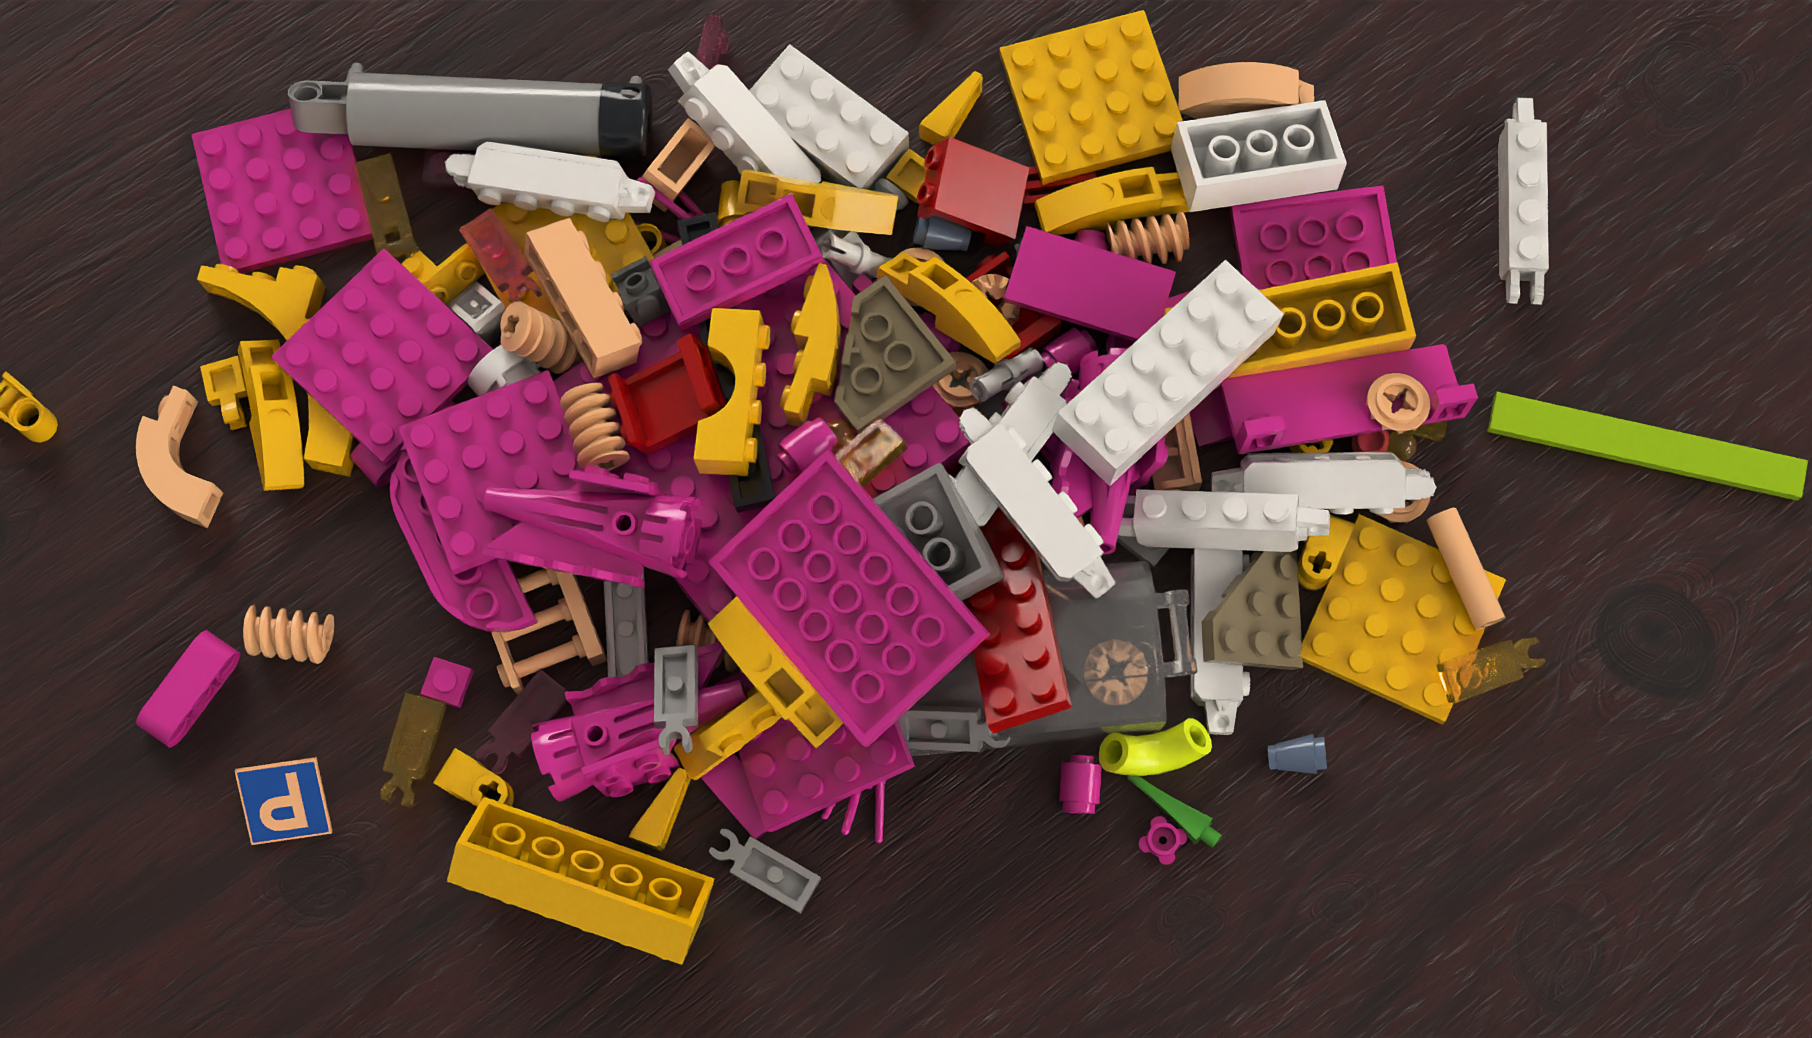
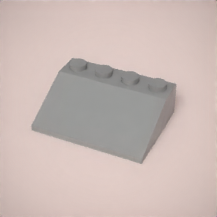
[873,462,1005,601]

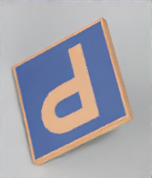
[235,757,332,845]

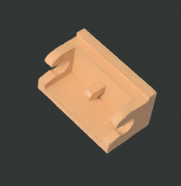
[1152,412,1202,491]

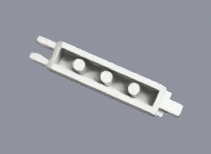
[668,52,821,229]
[1498,98,1549,305]
[445,142,655,222]
[949,362,1072,527]
[958,407,1115,600]
[1211,452,1437,514]
[1118,489,1330,552]
[1190,549,1250,735]

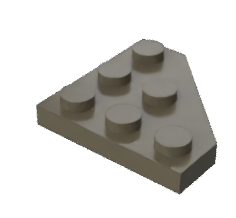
[834,275,957,436]
[1201,550,1303,670]

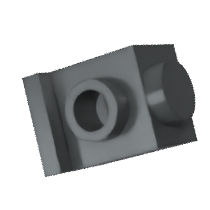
[611,256,671,328]

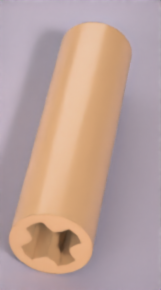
[1426,508,1506,630]

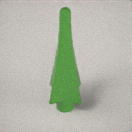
[1127,775,1222,848]

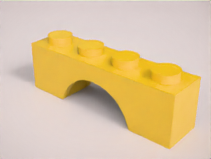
[694,308,770,476]

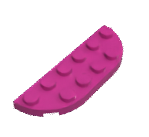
[390,444,538,632]

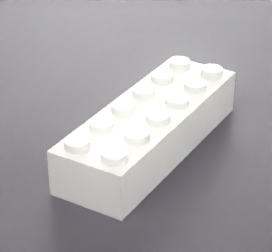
[1052,260,1284,486]

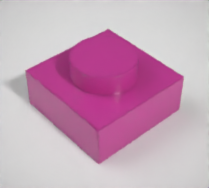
[420,657,474,709]

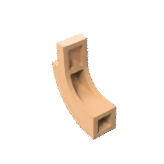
[1178,62,1314,119]
[136,386,223,528]

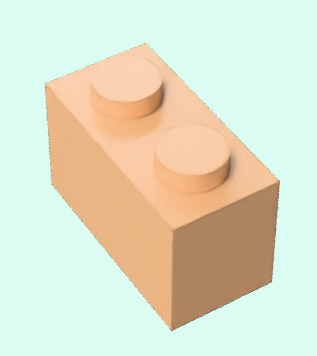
[642,118,715,213]

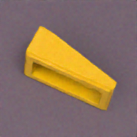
[919,71,983,145]
[629,768,691,852]

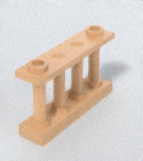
[491,568,607,696]

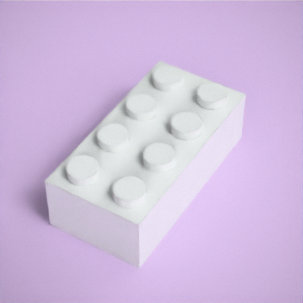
[749,44,909,191]
[1171,100,1347,212]

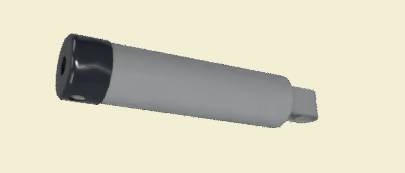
[288,63,652,160]

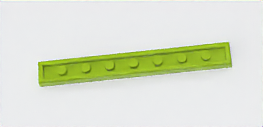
[1487,392,1808,501]

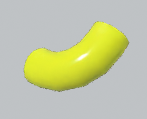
[1099,718,1212,776]

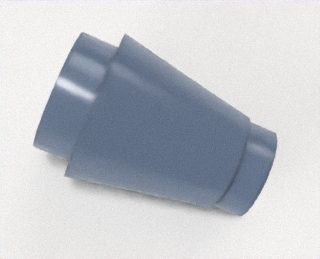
[913,216,971,251]
[1268,734,1327,774]

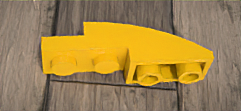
[1034,167,1190,235]
[736,169,899,235]
[877,252,1021,364]
[780,263,841,427]
[238,340,304,491]
[707,596,844,748]

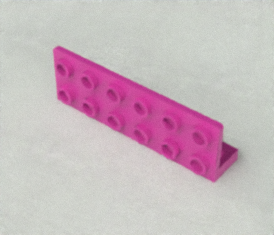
[1220,344,1478,455]

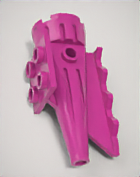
[1050,348,1169,554]
[482,465,702,589]
[531,642,748,802]

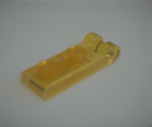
[353,153,419,257]

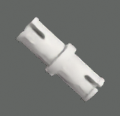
[820,234,892,278]
[970,348,1044,402]

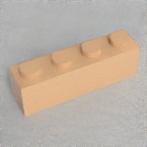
[524,218,642,378]

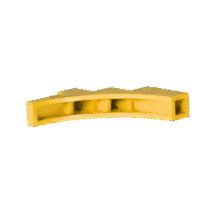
[197,264,360,477]

